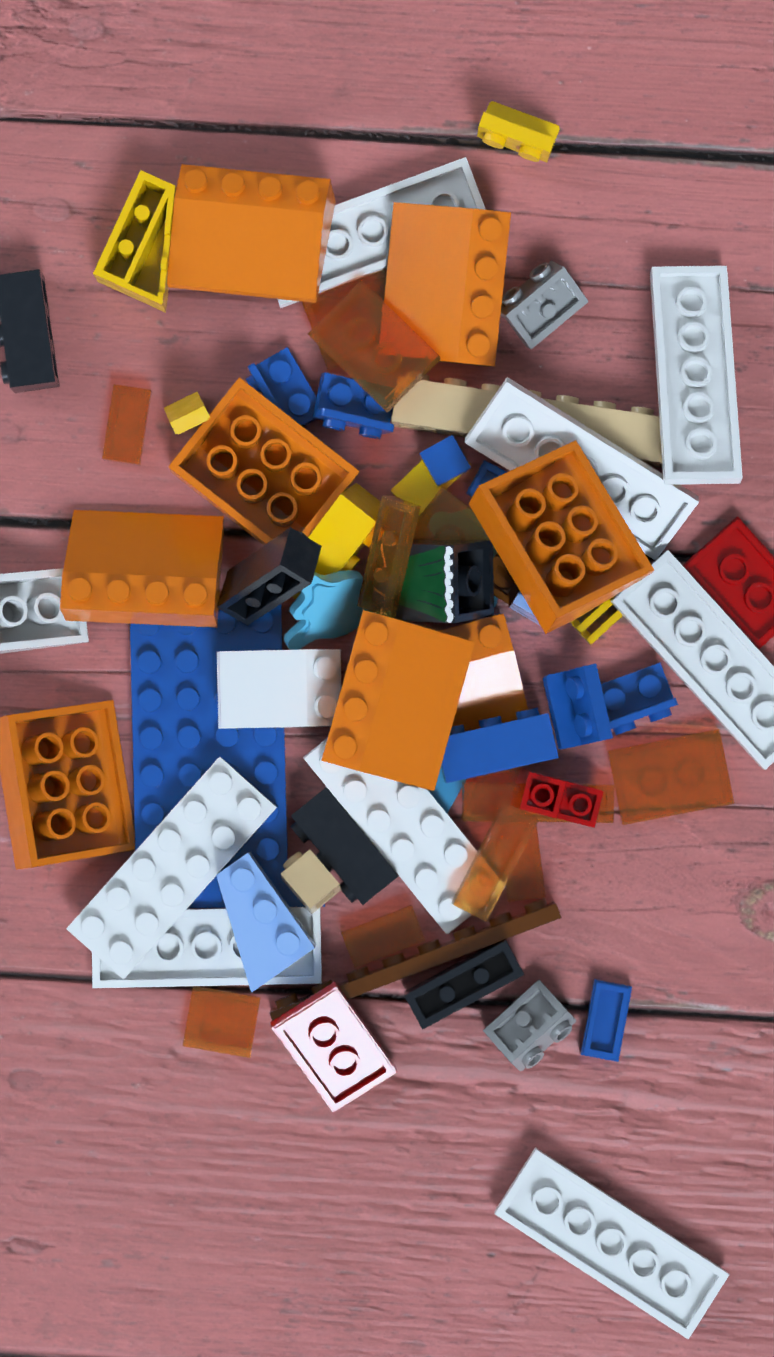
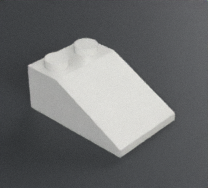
[0,568,89,654]
[217,649,341,729]

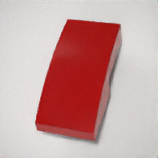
[520,772,604,828]

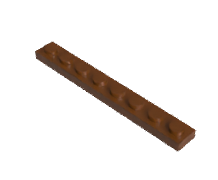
[269,898,562,1021]

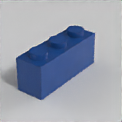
[441,707,559,783]

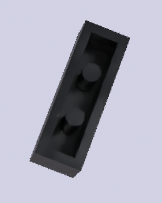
[0,269,60,393]
[217,527,322,626]
[290,787,399,905]
[404,940,524,1030]

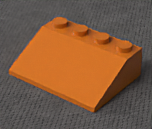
[167,164,336,303]
[378,202,511,366]
[168,377,360,545]
[469,440,654,634]
[60,510,225,628]
[321,610,475,791]
[439,613,528,731]
[0,700,135,870]

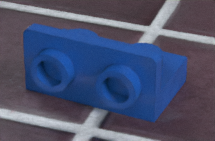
[245,347,316,427]
[313,372,396,439]
[601,662,678,735]
[543,664,613,750]

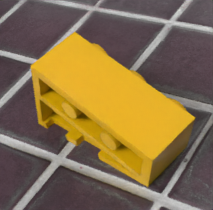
[93,170,176,313]
[292,483,392,599]

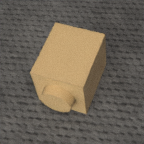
[281,850,341,914]

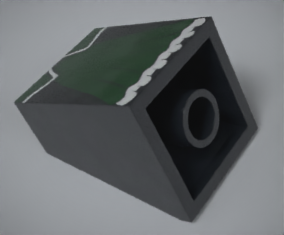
[373,540,494,623]

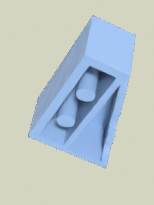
[216,852,316,993]

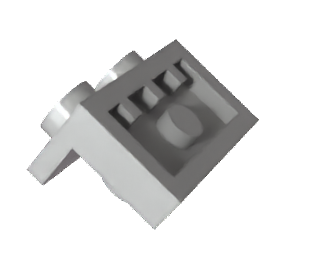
[500,261,589,349]
[483,980,576,1071]

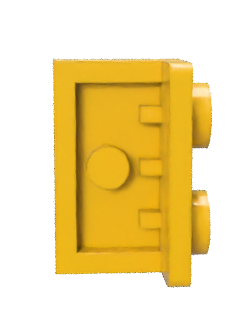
[477,101,560,163]

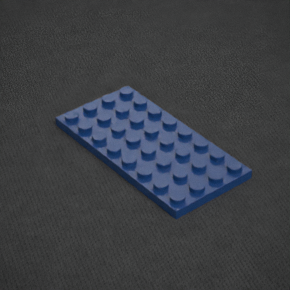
[130,603,288,908]

